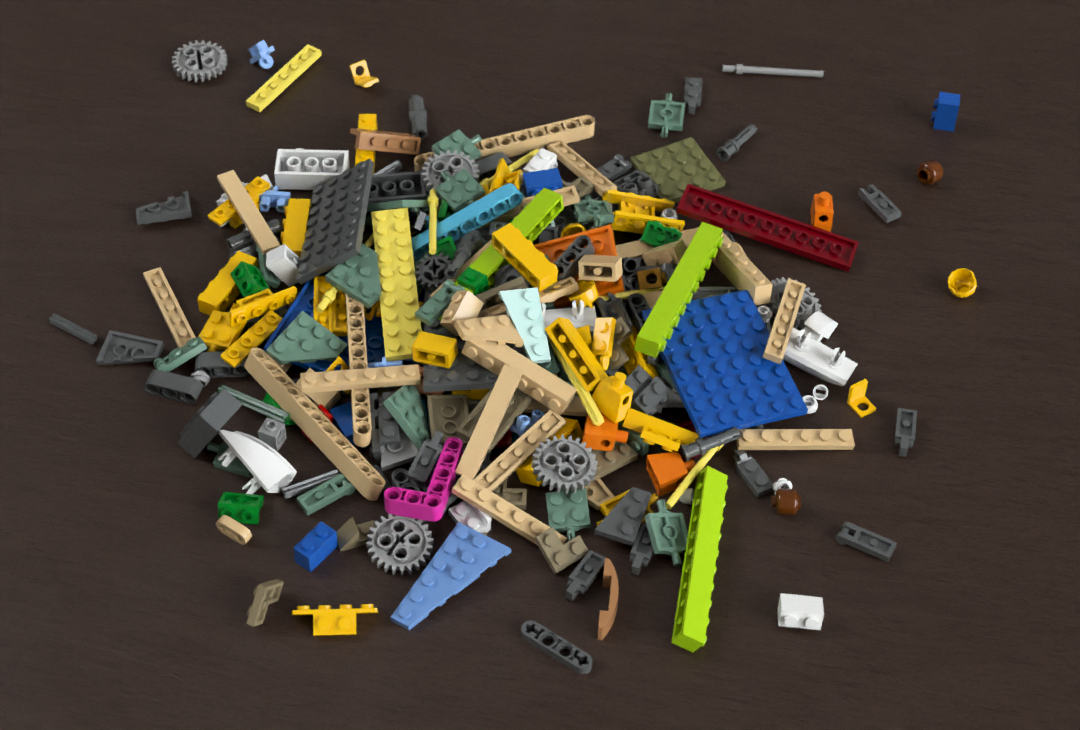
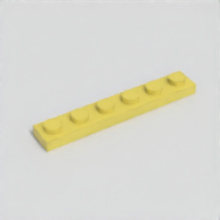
[246,44,322,112]

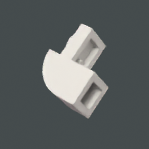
[804,311,838,342]

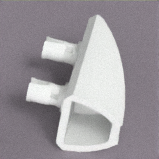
[541,300,597,340]
[783,327,858,386]
[218,430,297,494]

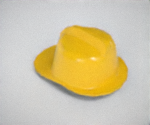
[568,280,599,308]

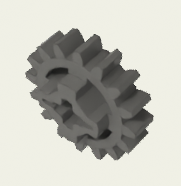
[415,252,452,292]

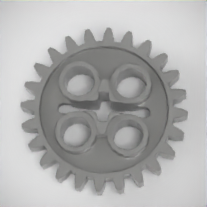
[172,40,227,82]
[422,150,480,198]
[766,277,822,329]
[532,435,598,494]
[366,514,433,576]

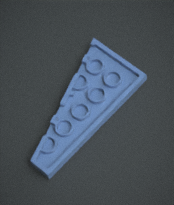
[391,522,511,630]

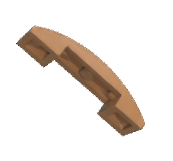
[598,558,619,640]

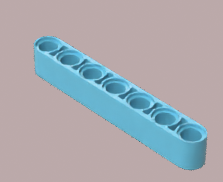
[411,183,523,260]

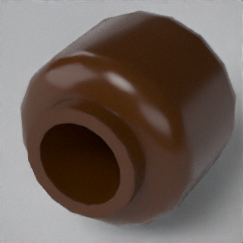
[917,160,943,185]
[771,489,801,515]

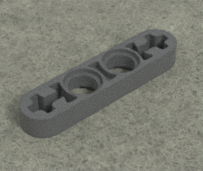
[521,620,592,674]

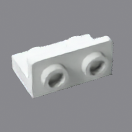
[448,501,492,533]

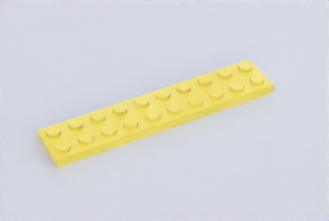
[371,207,422,362]

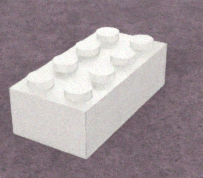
[274,149,350,190]

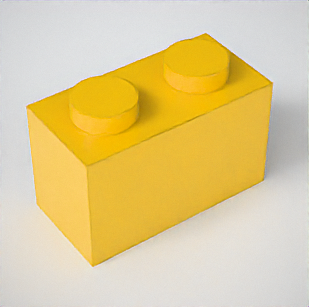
[412,331,458,369]

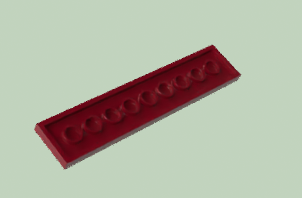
[676,184,859,272]

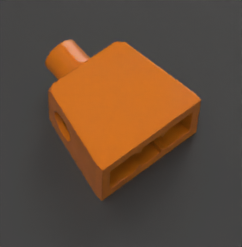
[810,191,833,232]
[581,413,629,451]
[646,452,695,496]

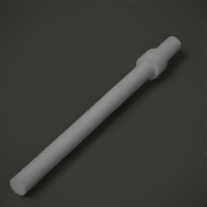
[722,64,824,78]

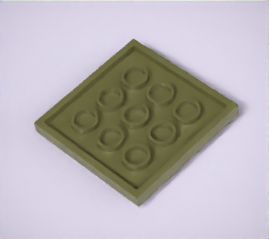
[630,137,726,203]

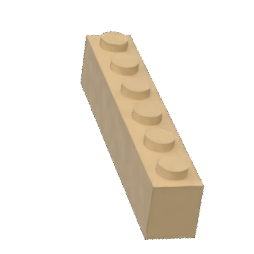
[711,232,772,306]
[461,340,577,415]

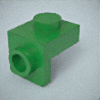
[457,267,489,296]

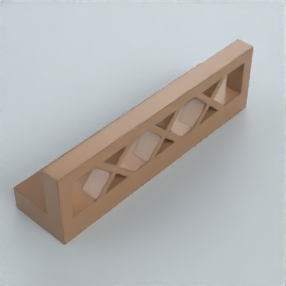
[350,128,421,155]

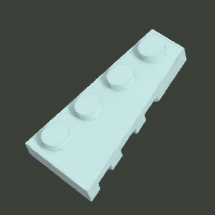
[499,287,551,363]

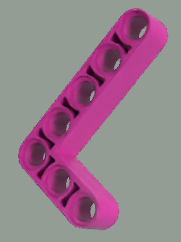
[384,437,463,522]

